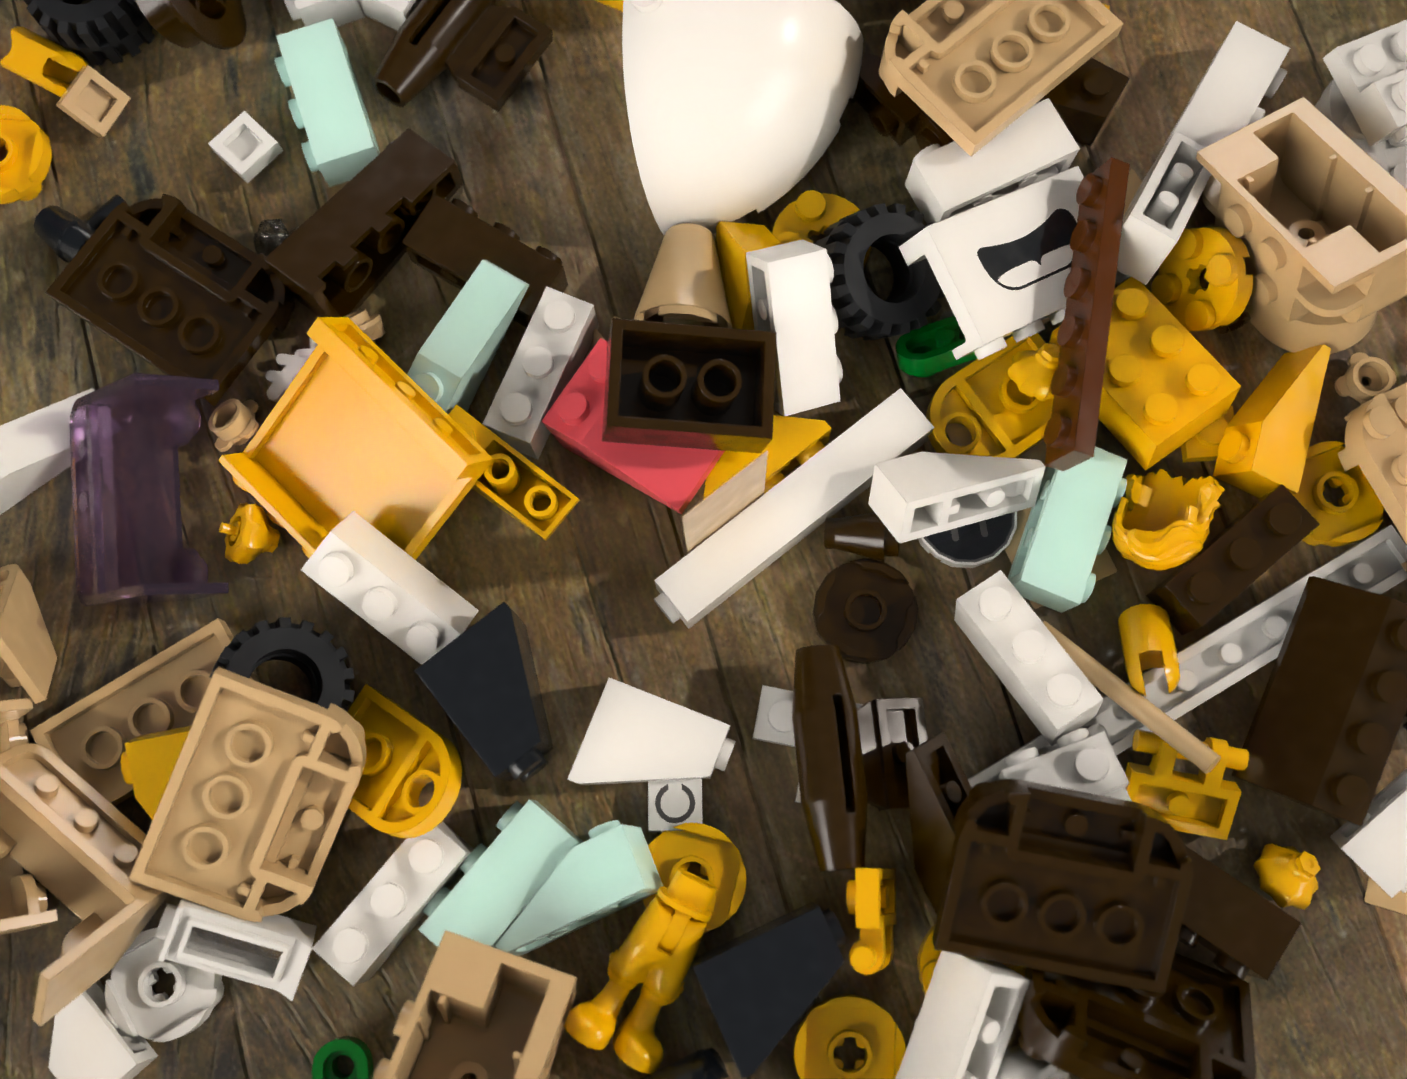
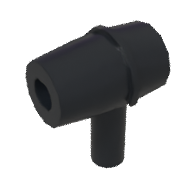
[34,195,124,262]

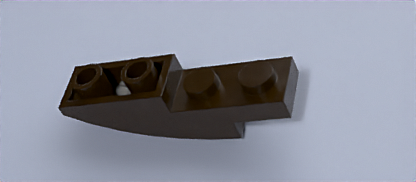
[849,52,954,150]

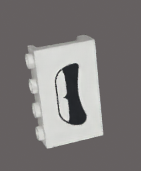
[899,166,1131,361]

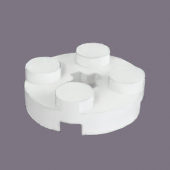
[104,928,224,1042]

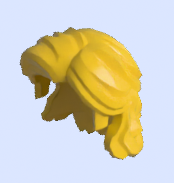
[1112,468,1225,571]

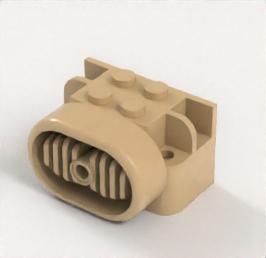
[1196,97,1407,354]
[372,930,577,1079]

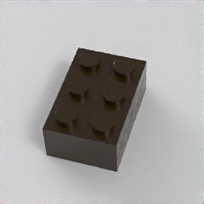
[602,318,777,453]

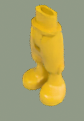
[564,868,717,1074]

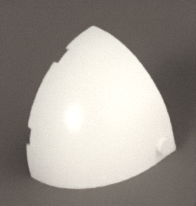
[622,0,863,236]

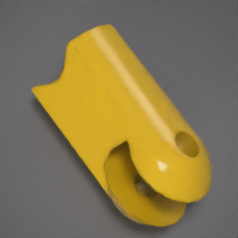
[0,26,88,97]
[1118,604,1180,697]

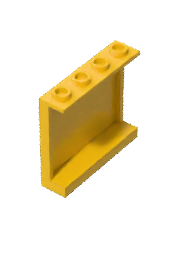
[218,317,494,560]

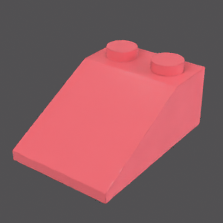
[541,338,725,515]

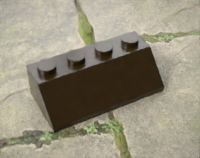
[1232,576,1407,827]

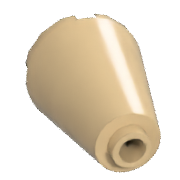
[633,223,733,328]

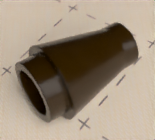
[824,512,900,562]

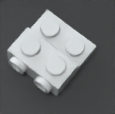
[1323,20,1407,146]
[997,728,1131,801]

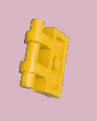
[1125,729,1249,840]
[846,868,897,975]

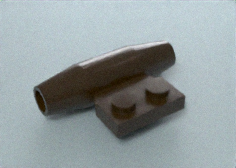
[372,0,553,112]
[792,644,928,872]

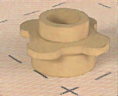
[1334,352,1396,405]
[208,398,259,452]

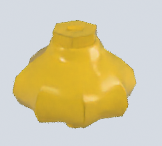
[1008,343,1060,401]
[219,502,280,564]
[1253,844,1320,909]

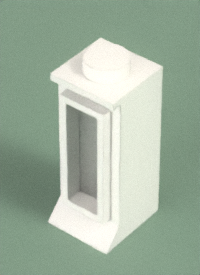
[155,899,317,1001]

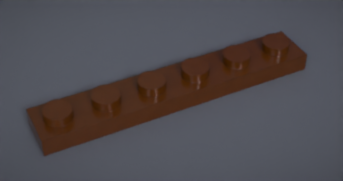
[1044,157,1130,472]

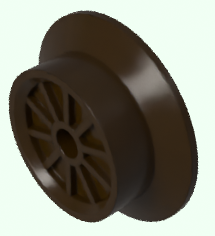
[135,0,247,50]

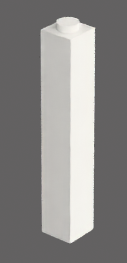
[654,388,934,629]

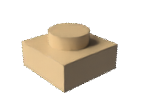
[56,65,131,138]

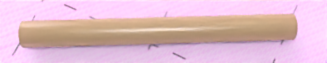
[1043,621,1221,774]

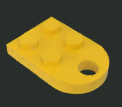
[926,333,1053,458]
[347,684,462,839]

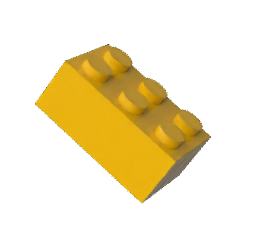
[1049,277,1241,471]

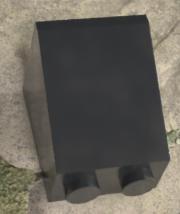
[415,601,553,782]
[693,901,848,1079]

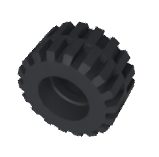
[23,0,156,65]
[816,203,945,340]
[210,617,355,714]

